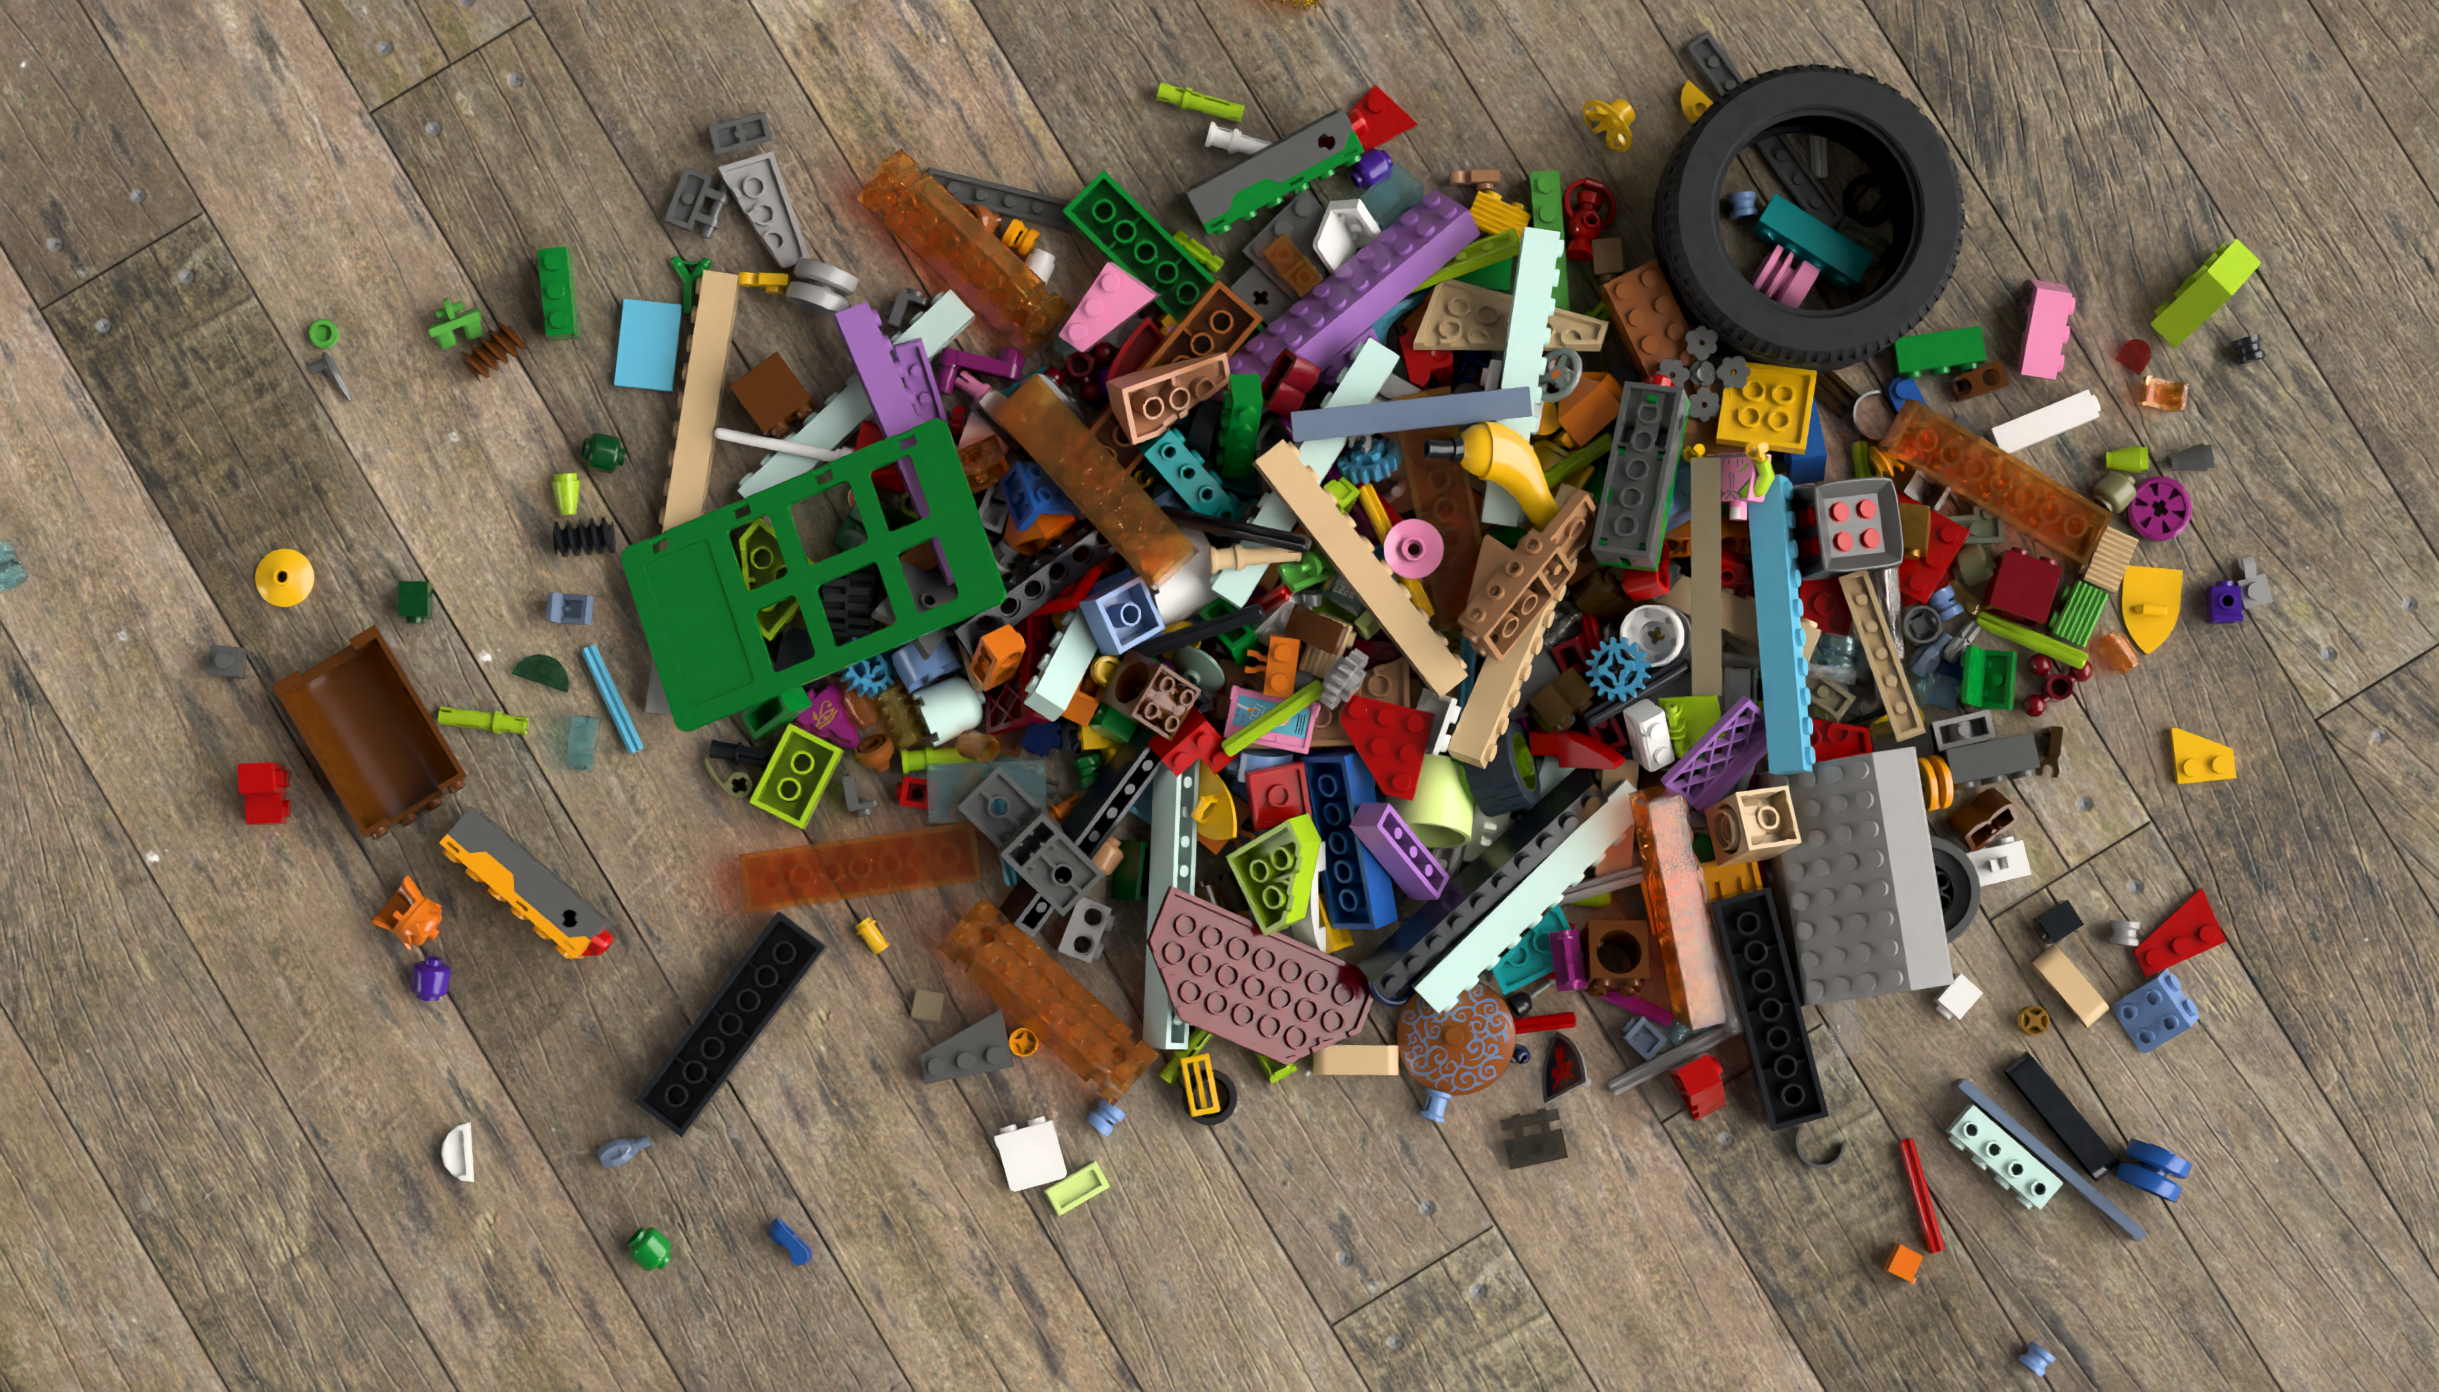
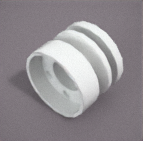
[1620,605,1691,667]

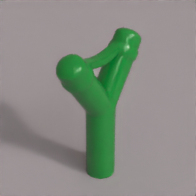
[669,256,712,315]

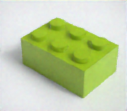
[749,723,845,830]

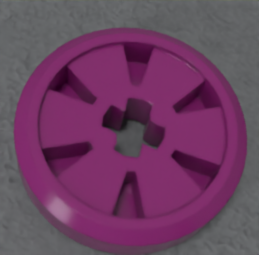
[2125,476,2192,542]

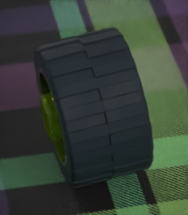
[1463,719,1541,817]

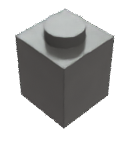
[208,645,247,679]

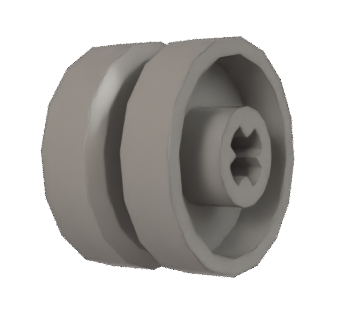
[784,257,859,318]

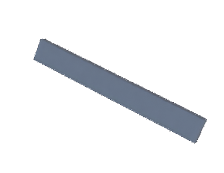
[1290,386,1532,442]
[1953,1078,2146,1242]

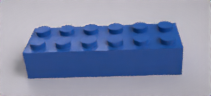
[1300,748,1398,930]

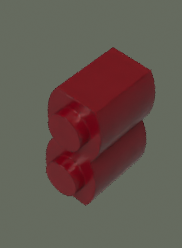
[1261,348,1321,419]

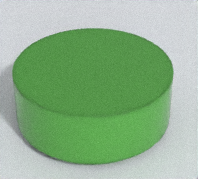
[308,319,339,349]

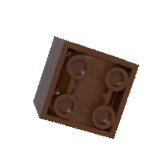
[729,351,816,439]
[1099,649,1201,741]
[1579,920,1650,997]

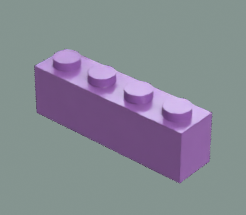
[1350,803,1450,900]

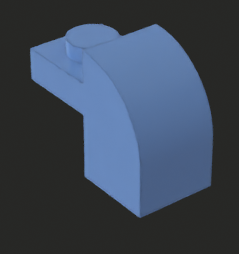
[1222,749,1294,783]

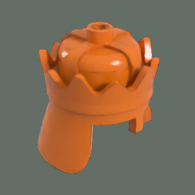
[370,875,442,950]

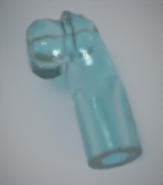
[1667,1014,1710,1046]

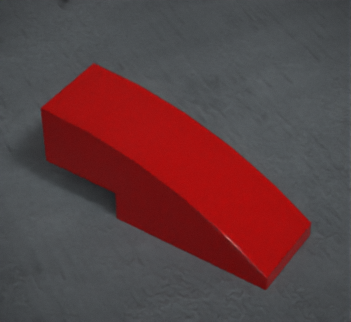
[1529,725,1625,770]

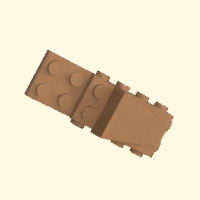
[1457,488,1598,663]

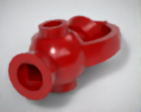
[1561,177,1617,262]

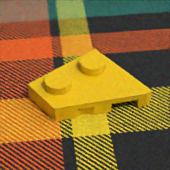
[2169,728,2237,785]

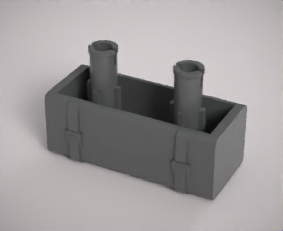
[1632,667,1758,744]

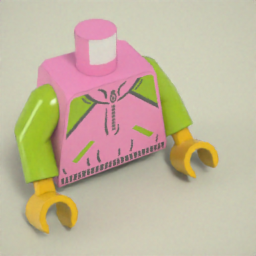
[1682,440,1775,521]

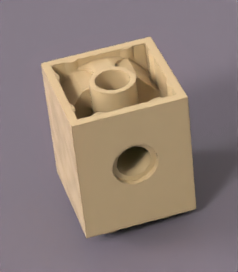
[1704,785,1802,867]

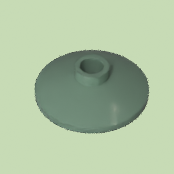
[1172,646,1225,692]

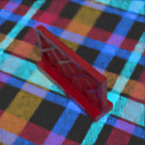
[985,614,1051,737]

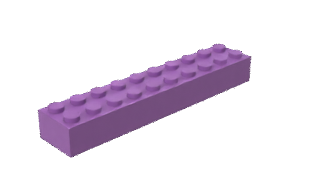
[1224,189,1481,416]

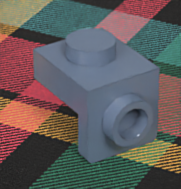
[545,592,594,625]
[1621,1016,1668,1061]

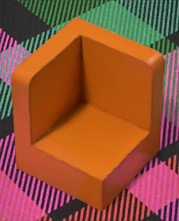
[1883,1242,1924,1284]

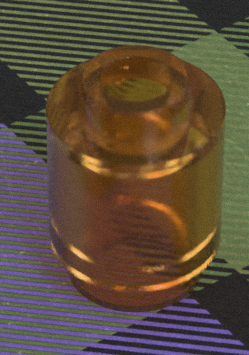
[2098,630,2141,675]
[840,688,880,731]
[957,729,1000,763]

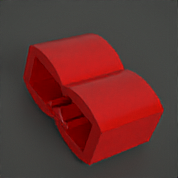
[1622,539,1670,602]

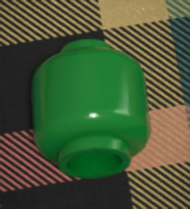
[627,1227,672,1271]

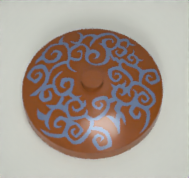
[1397,981,1516,1096]

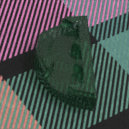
[512,654,570,693]

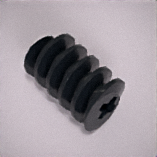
[553,517,616,558]

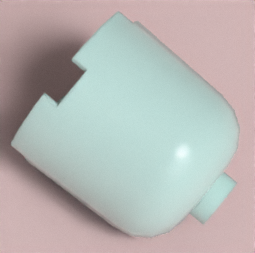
[912,676,986,747]

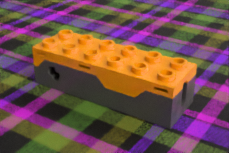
[439,807,614,959]

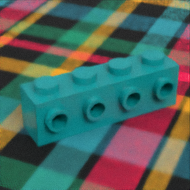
[1751,193,1874,293]
[1137,427,1245,539]

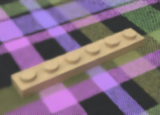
[1839,570,1926,742]

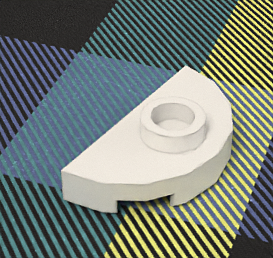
[441,1122,474,1182]

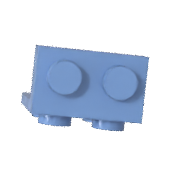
[2112,968,2199,1053]

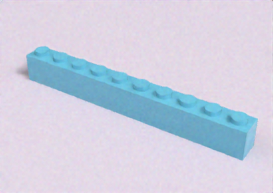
[1747,474,1816,776]

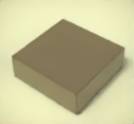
[911,988,945,1023]

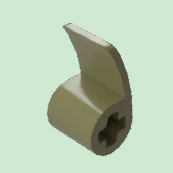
[704,757,755,800]

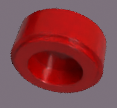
[951,405,967,435]

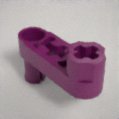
[937,347,1027,396]

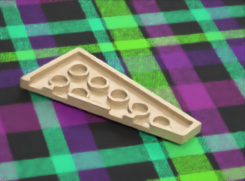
[1413,279,1609,351]

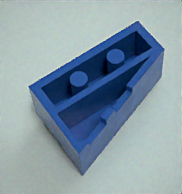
[1781,397,1827,486]

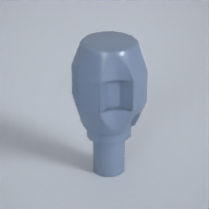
[1908,631,1953,680]
[597,1134,652,1168]

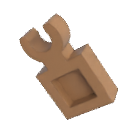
[1449,170,1500,191]

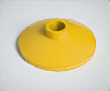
[255,549,314,607]

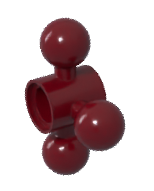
[1042,343,1116,404]
[2022,653,2093,717]

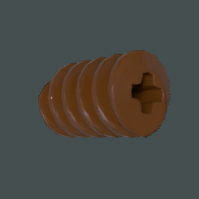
[460,322,527,383]

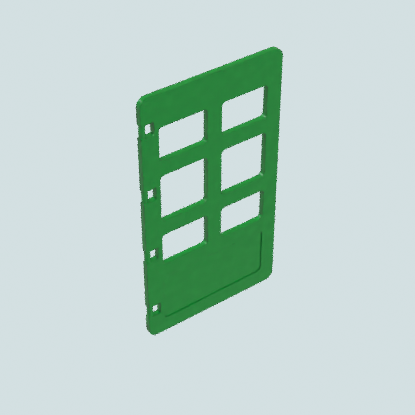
[621,418,1006,732]

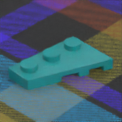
[1491,903,1584,995]

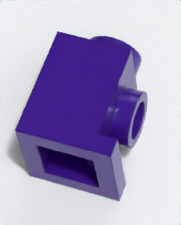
[2207,581,2243,624]

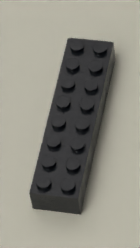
[1707,884,1829,1131]
[634,911,828,1138]

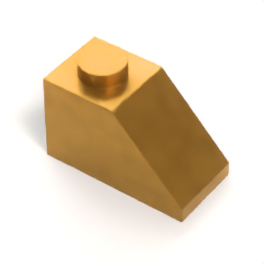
[1899,503,1931,560]

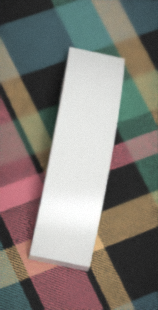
[1291,840,1326,953]

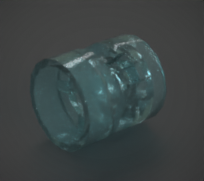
[0,540,29,593]
[1816,633,1861,682]

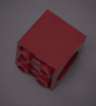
[1979,547,2063,629]

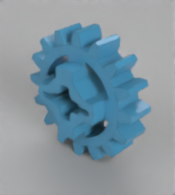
[1337,437,1402,484]
[837,637,898,698]
[1585,637,1651,702]

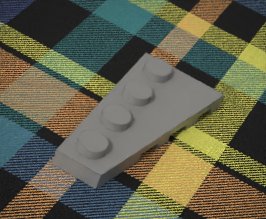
[717,151,810,271]

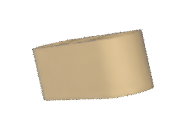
[2031,944,2110,1028]
[1313,1045,1399,1075]

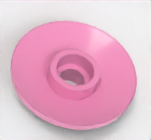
[1384,519,1444,579]

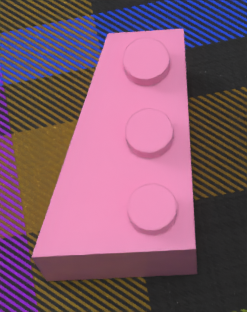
[1058,262,1161,353]
[2017,279,2075,380]

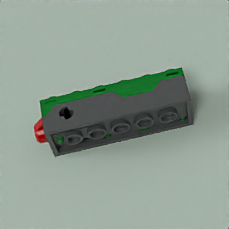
[1186,107,1369,236]
[1591,374,1691,572]

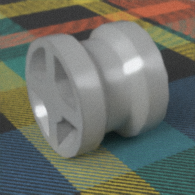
[2108,920,2140,946]

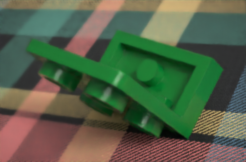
[1958,645,2017,711]

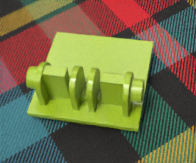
[1658,694,1726,758]

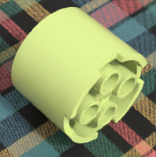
[1385,754,1475,849]

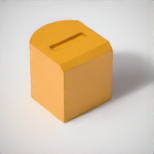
[1531,402,1560,440]

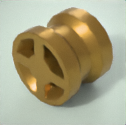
[2016,1006,2050,1035]

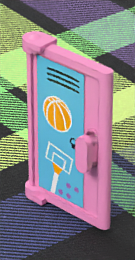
[1224,685,1321,755]

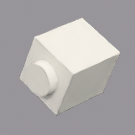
[1933,973,1983,1020]

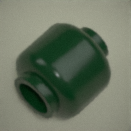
[581,433,626,474]

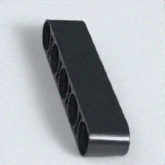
[2003,1051,2120,1182]

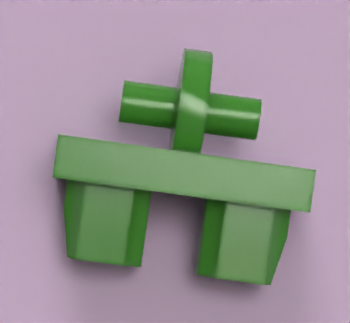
[428,297,483,349]
[1277,549,1337,594]

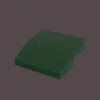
[831,499,914,572]

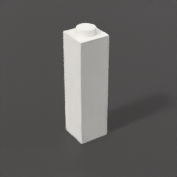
[1986,389,2101,458]

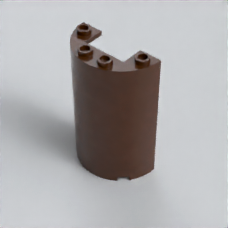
[272,624,467,840]

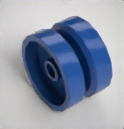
[2115,1138,2192,1203]

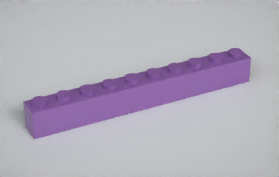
[834,301,955,586]

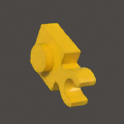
[739,272,791,294]

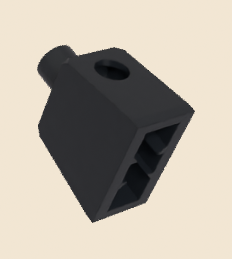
[774,624,841,689]

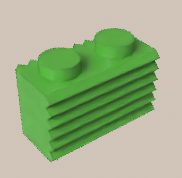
[2047,580,2109,650]

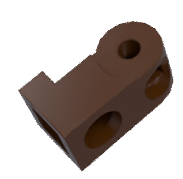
[1949,360,2009,403]

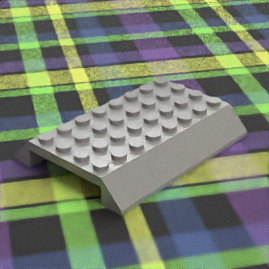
[1756,747,1954,1006]

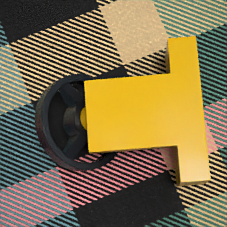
[1061,718,1122,765]

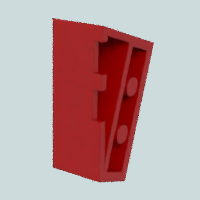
[1668,1053,1726,1122]

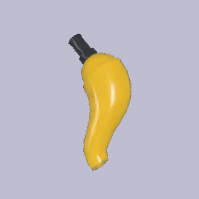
[1423,421,1562,531]

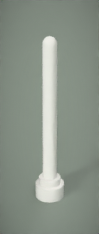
[714,428,855,462]

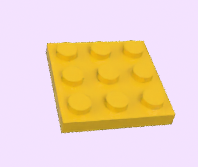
[1716,362,1817,455]

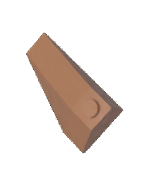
[1106,352,1230,445]

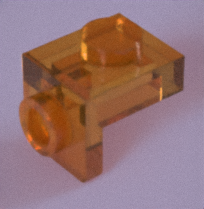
[2139,376,2189,413]

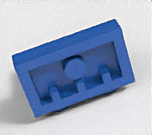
[999,461,1082,531]

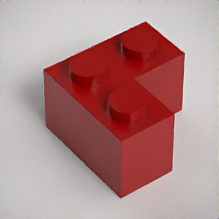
[1148,705,1238,777]
[238,762,291,826]

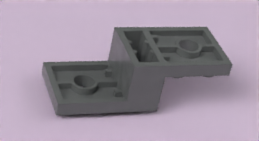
[957,764,1105,916]

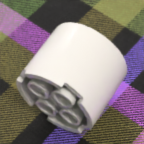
[1125,527,1218,627]

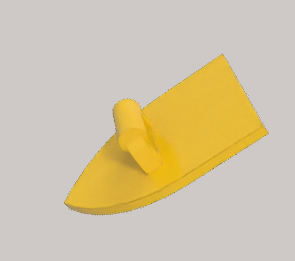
[2121,565,2183,655]
[1190,760,1237,840]

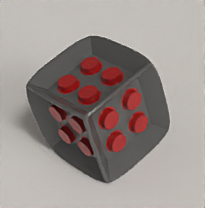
[1790,477,1904,581]

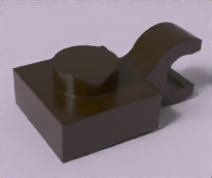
[2035,726,2063,778]

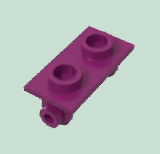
[1549,929,1587,992]

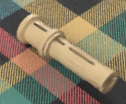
[1209,544,1301,573]

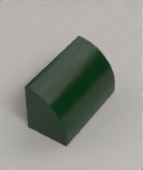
[1110,839,1151,902]

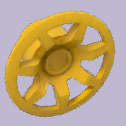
[1582,98,1636,152]

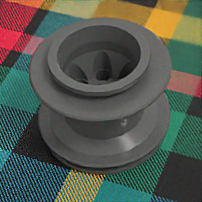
[1930,836,1981,943]

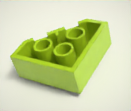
[2150,238,2262,349]
[739,518,819,644]
[1226,813,1321,936]

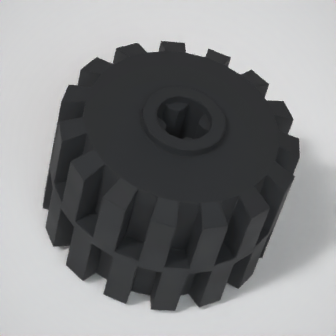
[822,563,879,637]

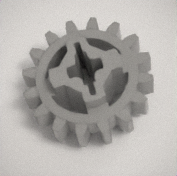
[1319,648,1369,710]

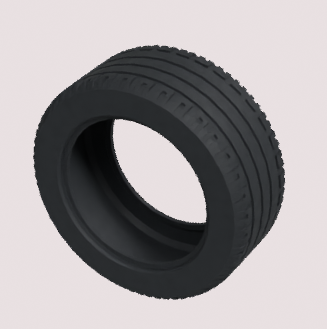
[1652,64,1965,374]

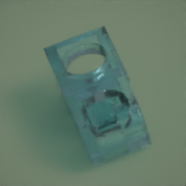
[568,714,601,772]

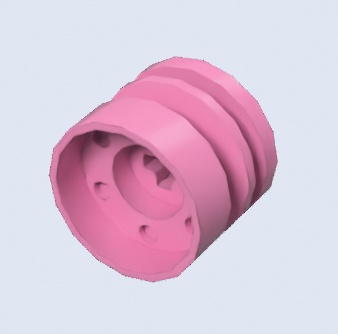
[1750,245,1820,308]

